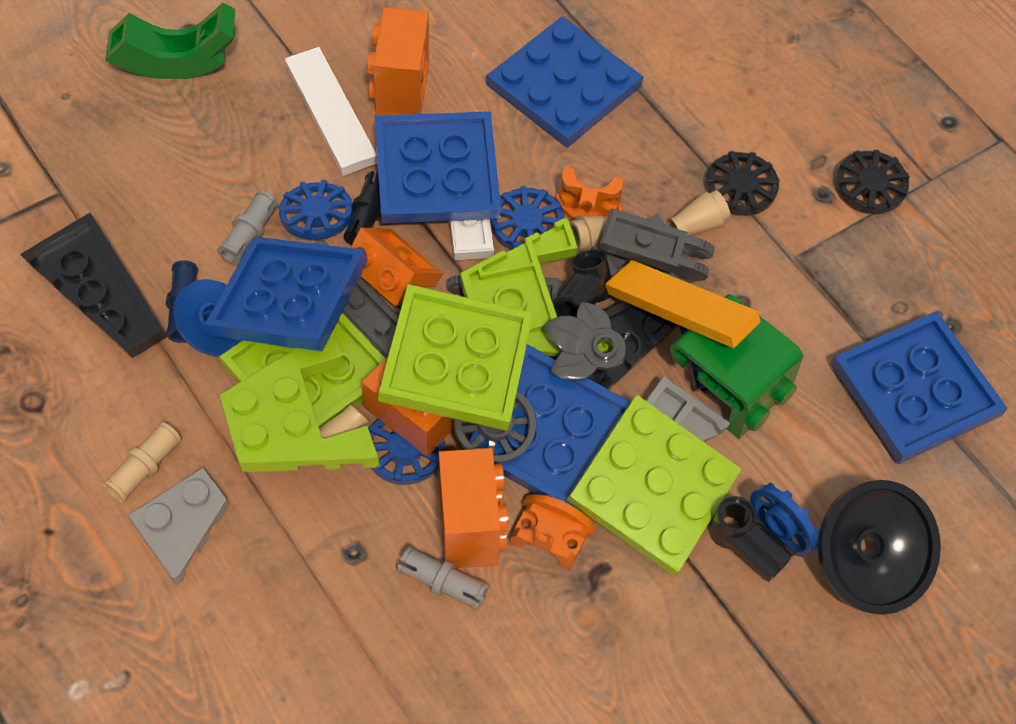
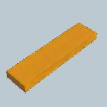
[605,260,761,348]

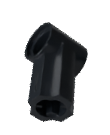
[553,249,612,318]
[709,496,796,583]

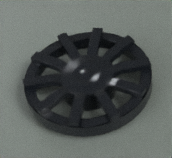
[836,149,910,214]
[706,151,780,215]

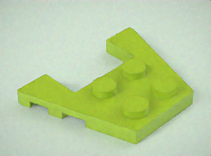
[460,218,613,357]
[220,330,380,472]

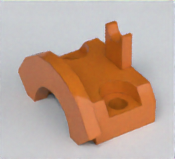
[556,167,624,221]
[510,494,596,570]

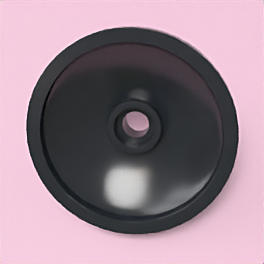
[818,480,941,615]

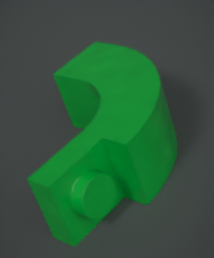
[105,2,236,79]

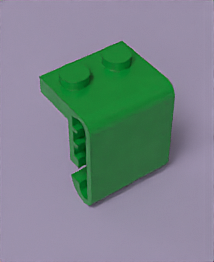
[670,294,803,439]

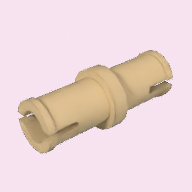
[102,422,181,503]

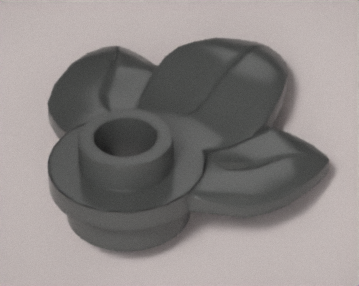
[544,302,626,381]

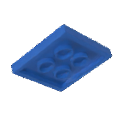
[486,16,644,148]
[375,112,501,223]
[204,237,368,352]
[831,311,1007,464]
[469,344,630,511]

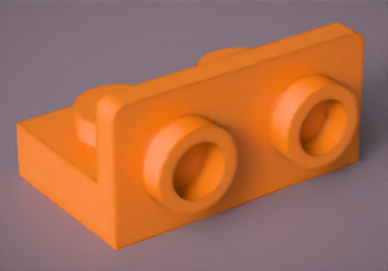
[350,228,443,305]

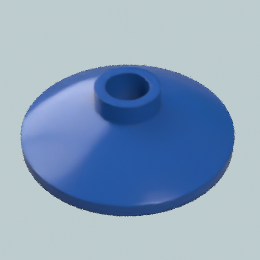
[173,279,243,357]

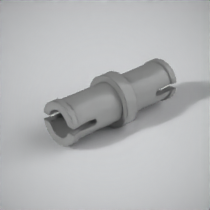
[217,191,279,265]
[397,546,490,611]

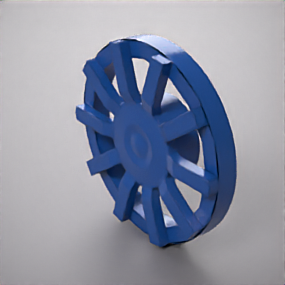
[279,180,353,239]
[491,186,564,249]
[369,419,445,485]
[750,483,819,557]

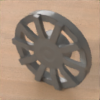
[454,391,536,464]

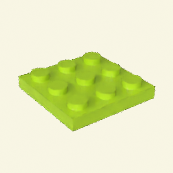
[378,284,533,431]
[219,313,386,428]
[566,395,742,576]

